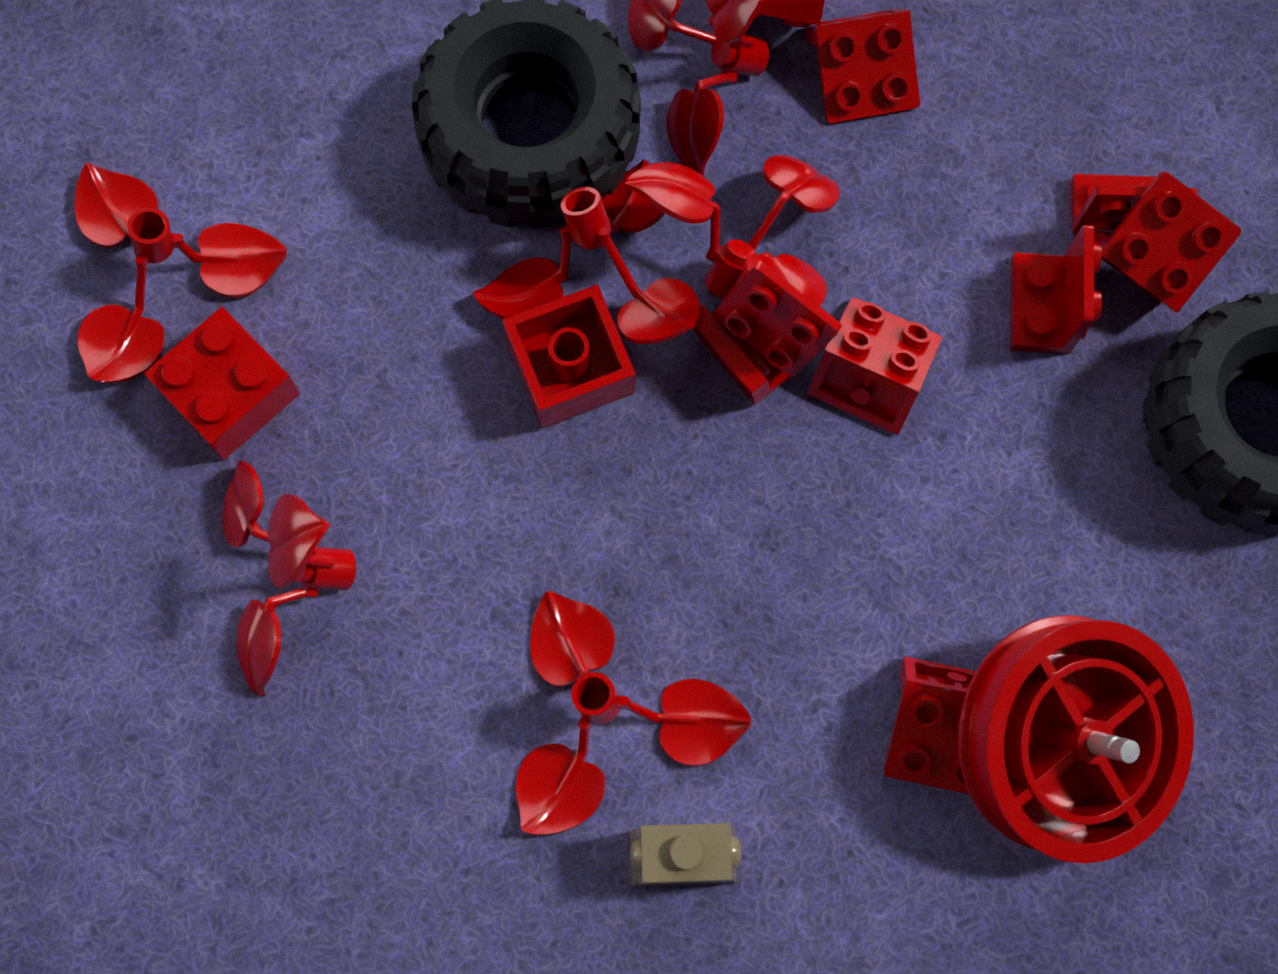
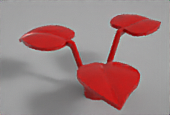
[628,0,769,176]
[623,155,840,306]
[473,159,701,344]
[74,163,287,383]
[222,460,356,696]
[516,591,752,835]

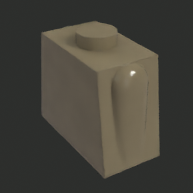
[629,823,742,886]

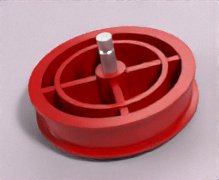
[958,615,1194,863]

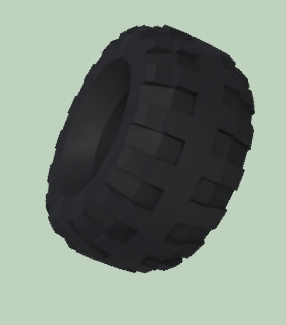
[412,0,641,229]
[1143,292,1278,535]

